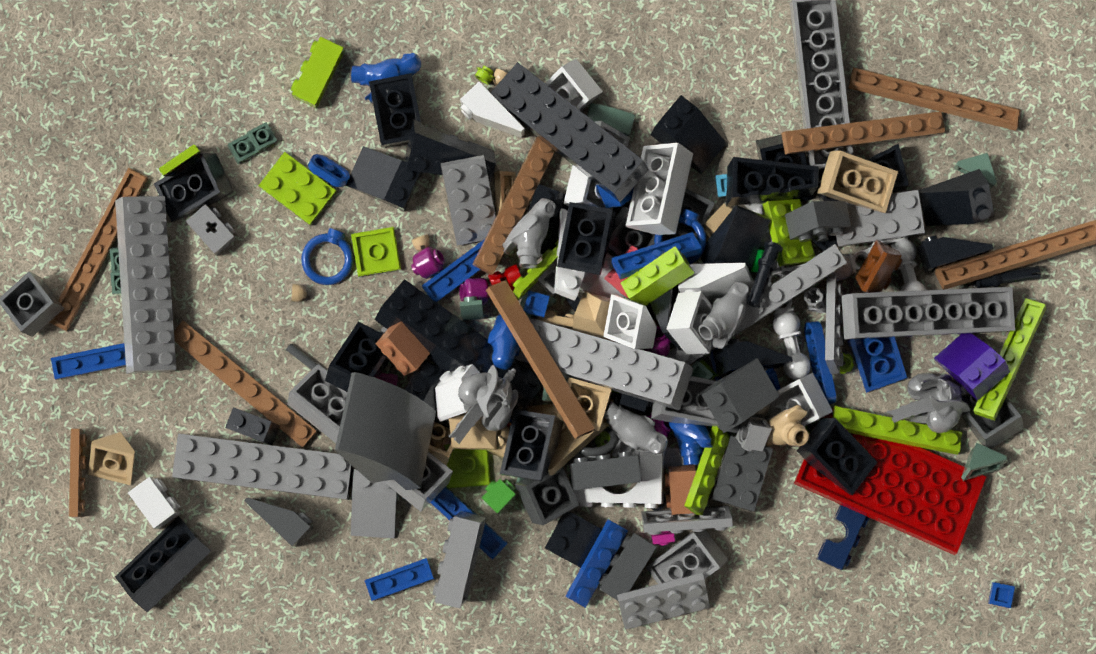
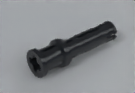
[747,241,783,308]
[973,266,1041,288]

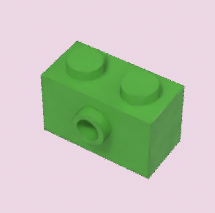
[482,479,516,514]

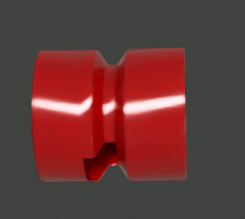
[488,264,521,291]

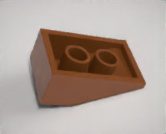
[855,239,902,293]

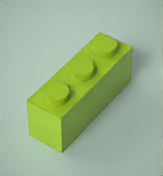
[291,36,345,109]
[621,246,694,306]

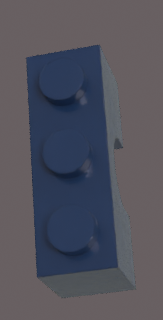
[816,505,869,570]

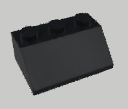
[516,184,569,257]

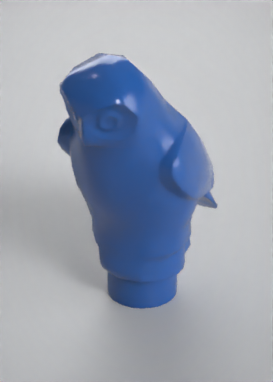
[351,53,421,103]
[488,315,521,370]
[669,422,713,465]

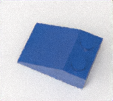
[843,327,907,393]

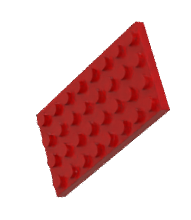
[793,408,986,555]

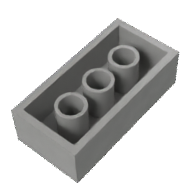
[433,511,487,609]

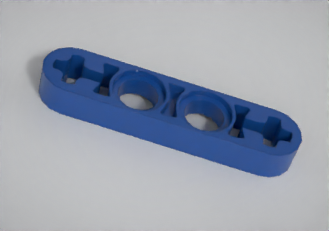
[804,321,836,405]

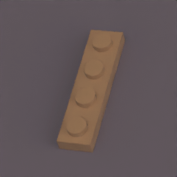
[69,429,87,517]

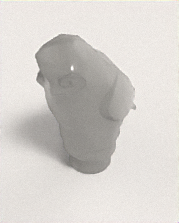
[502,198,556,269]
[698,281,750,349]
[604,402,668,455]

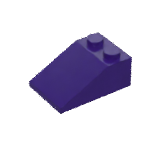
[934,333,1010,401]

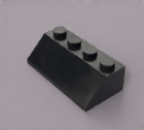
[115,516,211,612]

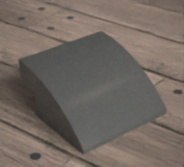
[335,372,436,490]

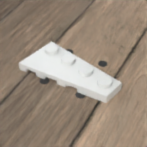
[554,209,585,301]

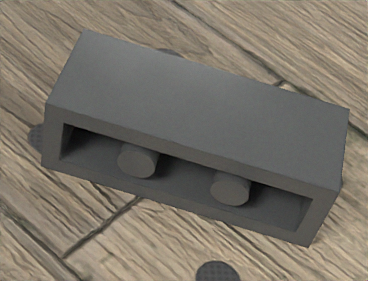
[599,533,656,601]

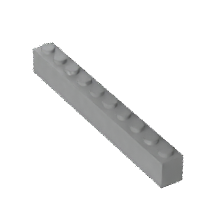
[666,244,848,365]

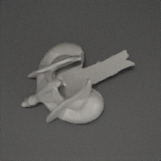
[449,365,518,444]
[886,373,970,433]

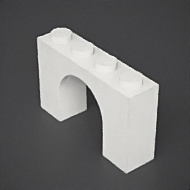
[574,450,664,508]

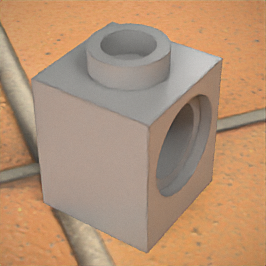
[736,416,772,452]

